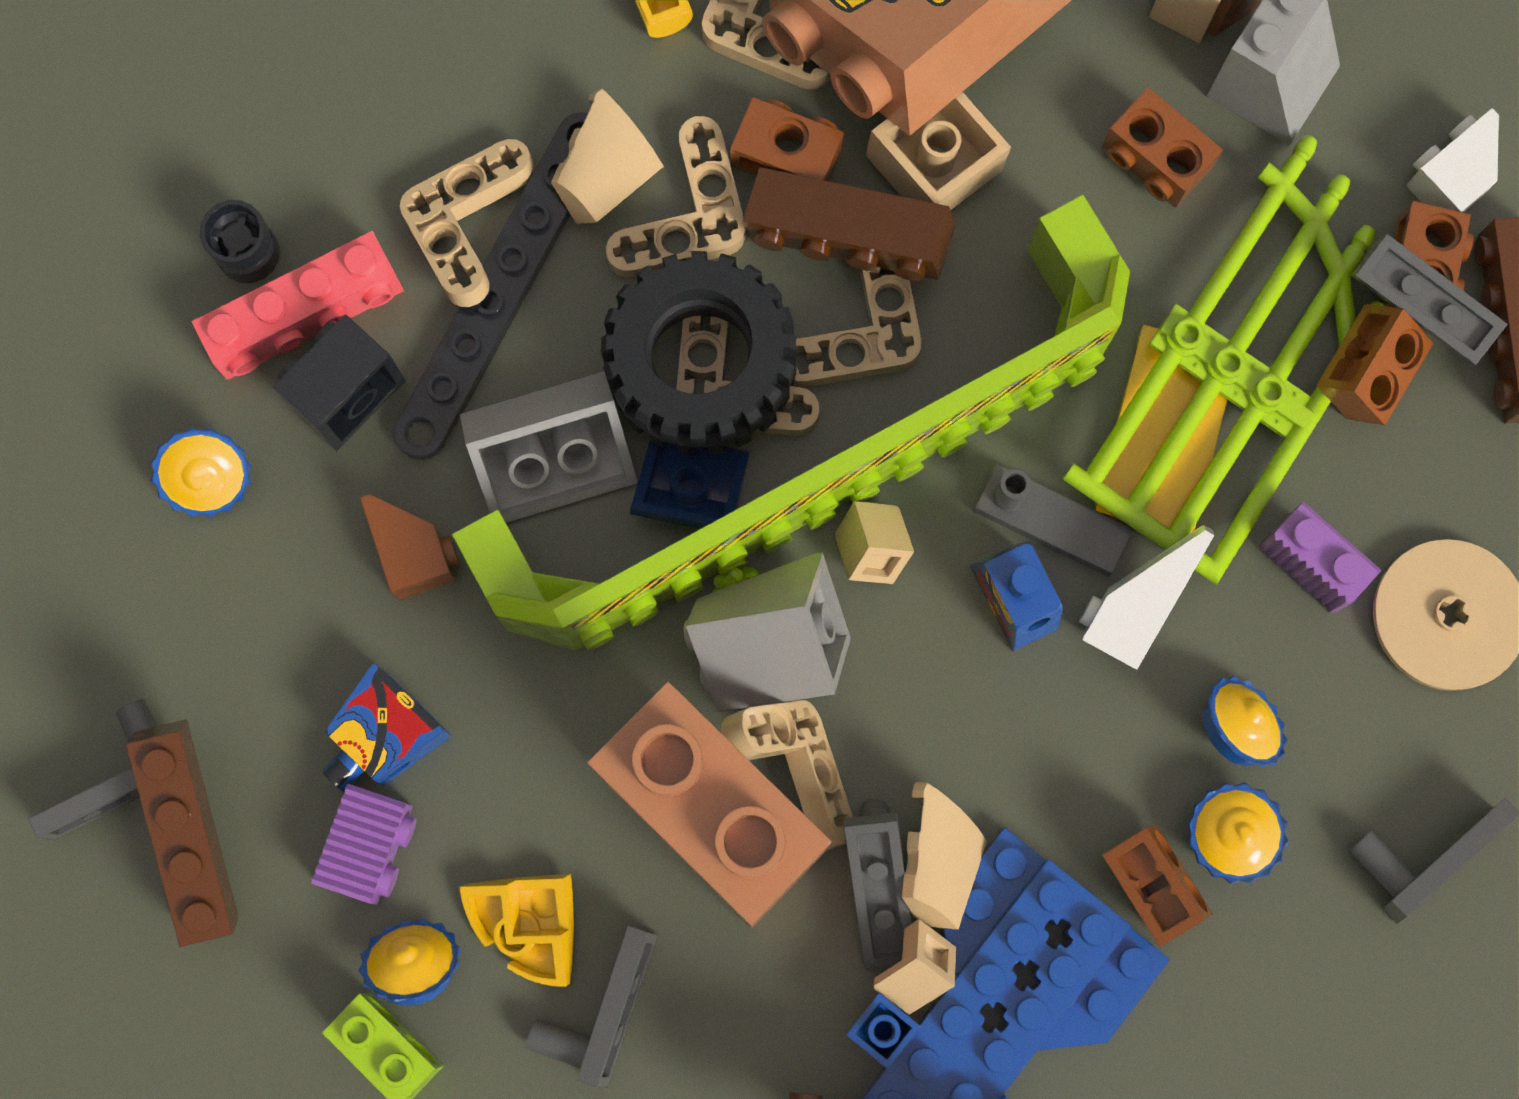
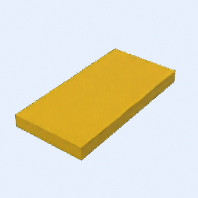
[1094,324,1227,533]

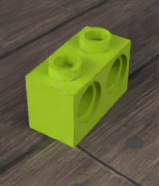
[322,992,444,1099]

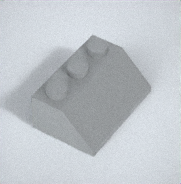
[460,372,638,523]

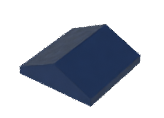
[630,439,750,529]

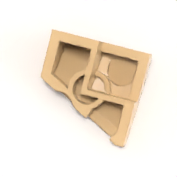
[551,89,664,224]
[902,782,987,929]

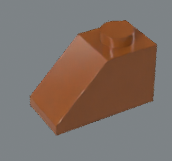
[360,494,460,601]

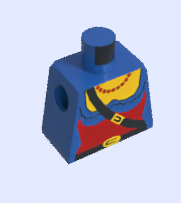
[970,542,1063,651]
[322,663,451,792]

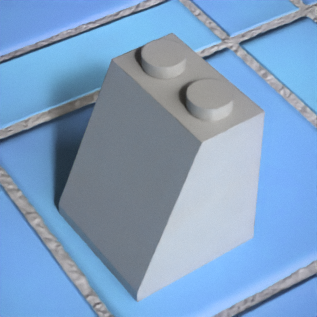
[1207,0,1340,146]
[684,552,851,712]

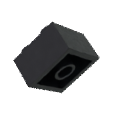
[273,314,406,452]

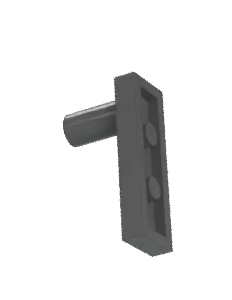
[1351,234,1508,365]
[973,464,1133,577]
[28,700,156,840]
[1349,798,1519,924]
[844,799,913,970]
[526,926,658,1088]

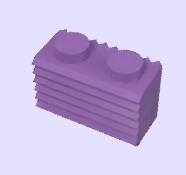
[1260,501,1381,612]
[311,784,417,905]

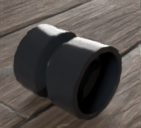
[200,200,280,283]

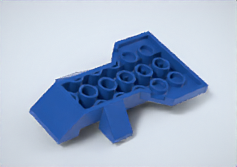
[846,828,1170,1099]

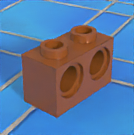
[1102,87,1223,208]
[1381,201,1474,307]
[1316,304,1434,425]
[1102,824,1213,947]

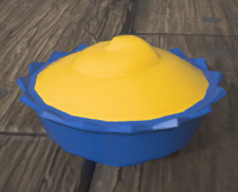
[150,428,251,518]
[1202,676,1288,767]
[1187,782,1289,884]
[358,918,461,1006]

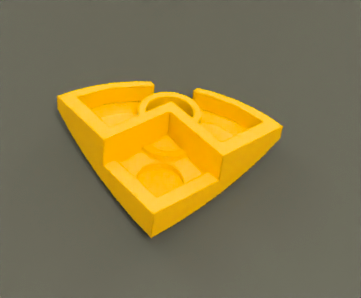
[459,874,574,987]

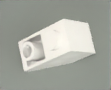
[1406,108,1499,213]

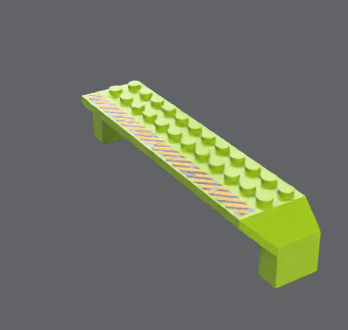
[452,195,1130,651]

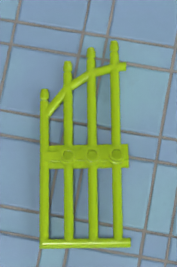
[1062,135,1385,585]

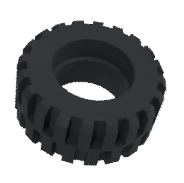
[601,251,797,455]

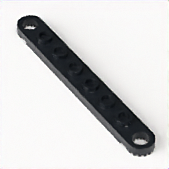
[394,112,588,461]

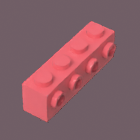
[191,230,404,380]

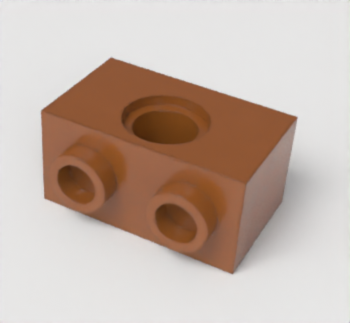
[730,97,844,181]

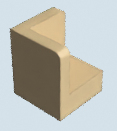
[835,501,914,584]
[874,919,956,1015]

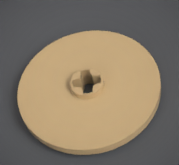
[1373,539,1519,691]

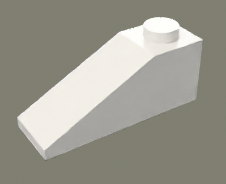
[1079,525,1214,670]

